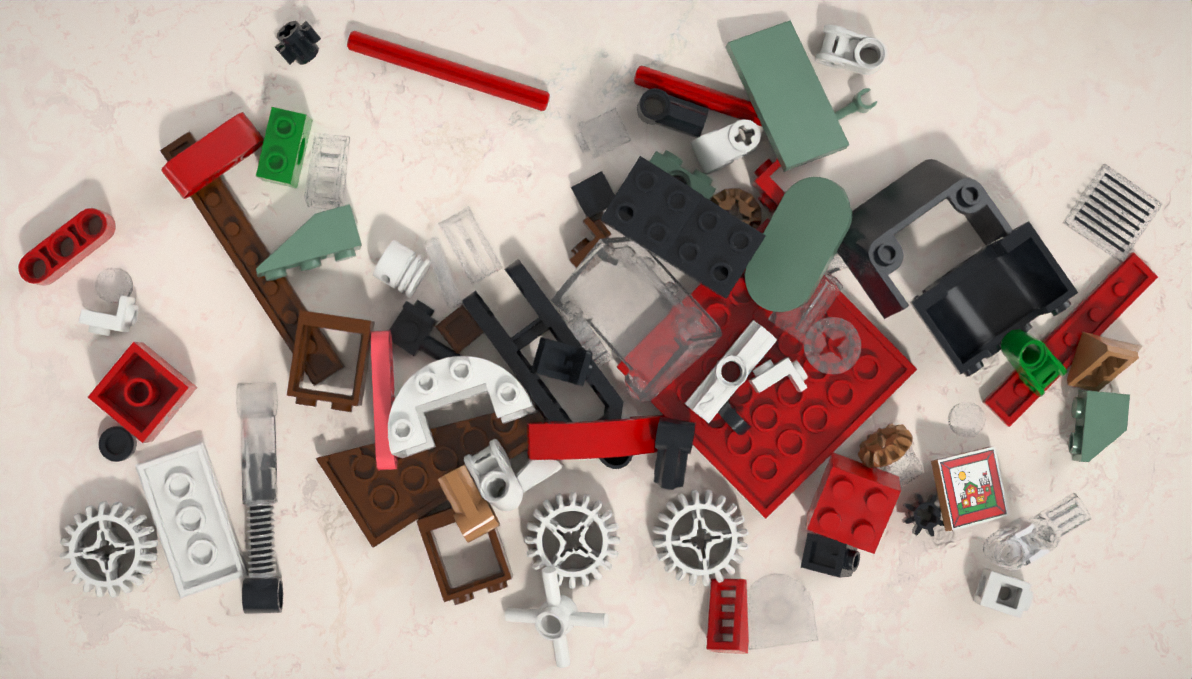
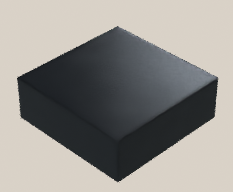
[571,171,615,218]

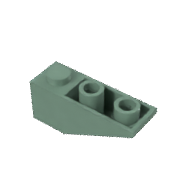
[256,204,362,281]

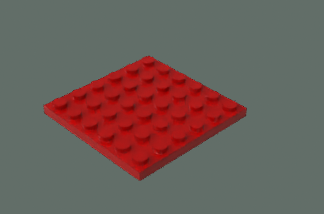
[616,218,918,519]

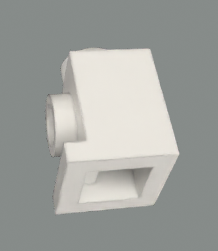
[973,568,1033,618]

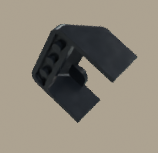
[837,159,1013,319]

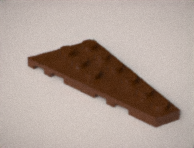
[316,403,546,548]

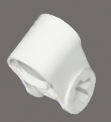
[815,25,887,75]
[690,119,761,175]
[464,439,523,512]

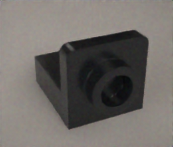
[389,299,438,356]
[800,533,860,578]

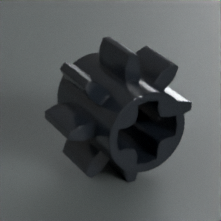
[275,21,321,65]
[902,493,944,537]

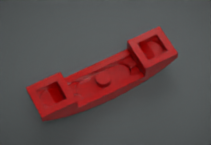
[527,415,666,460]

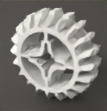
[653,490,749,586]
[524,492,621,589]
[59,501,158,598]

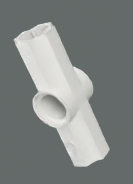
[685,320,777,423]

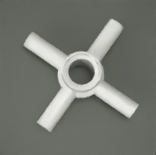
[504,566,609,668]

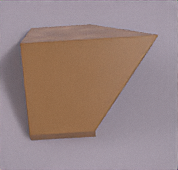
[1067,332,1143,392]

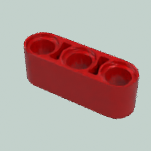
[161,112,264,199]
[18,208,116,286]

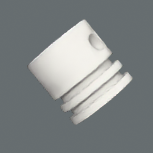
[373,240,431,298]

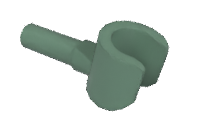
[835,88,877,120]

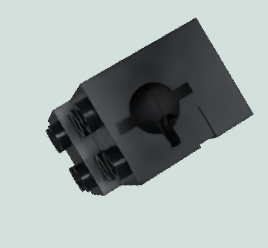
[600,156,766,299]

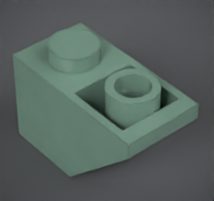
[1068,390,1130,462]

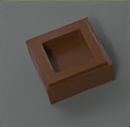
[435,304,484,354]

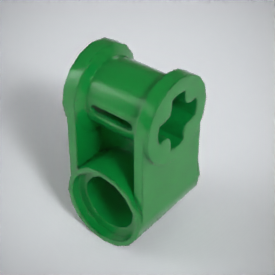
[1001,329,1067,397]

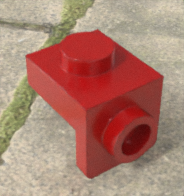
[752,158,785,213]

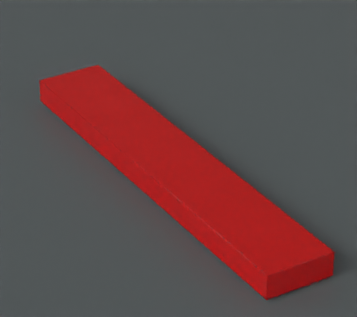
[982,252,1158,427]

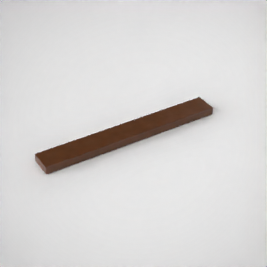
[160,131,345,386]

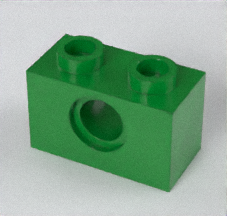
[256,107,313,188]

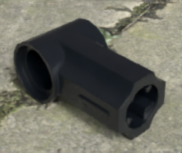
[637,88,709,138]
[653,417,696,490]

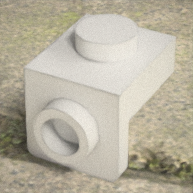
[78,295,138,336]
[749,358,808,393]

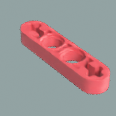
[371,330,398,470]

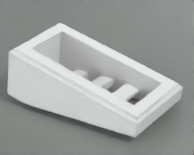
[497,460,563,498]

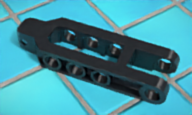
[461,259,633,469]

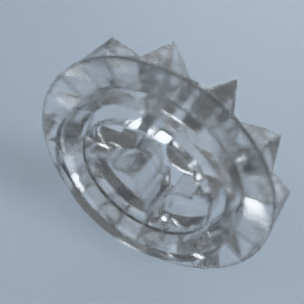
[803,317,861,374]

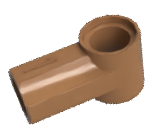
[438,465,500,543]

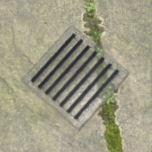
[1062,164,1163,262]

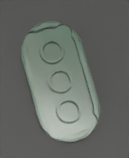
[745,177,852,312]

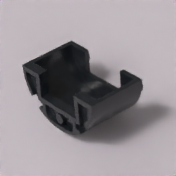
[909,221,1078,377]

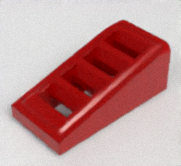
[706,578,749,654]

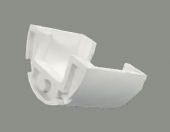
[388,356,537,458]

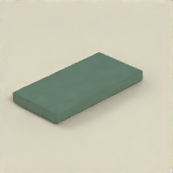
[725,20,850,172]

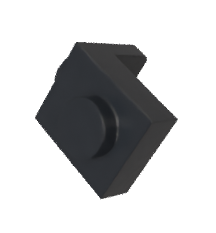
[531,337,593,386]

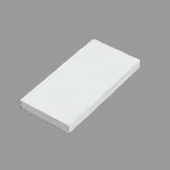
[135,441,249,599]

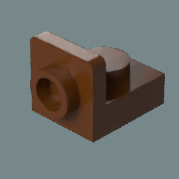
[569,216,612,273]

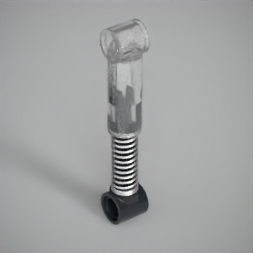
[236,382,284,614]

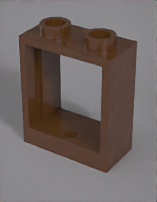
[286,310,375,412]
[416,507,513,605]

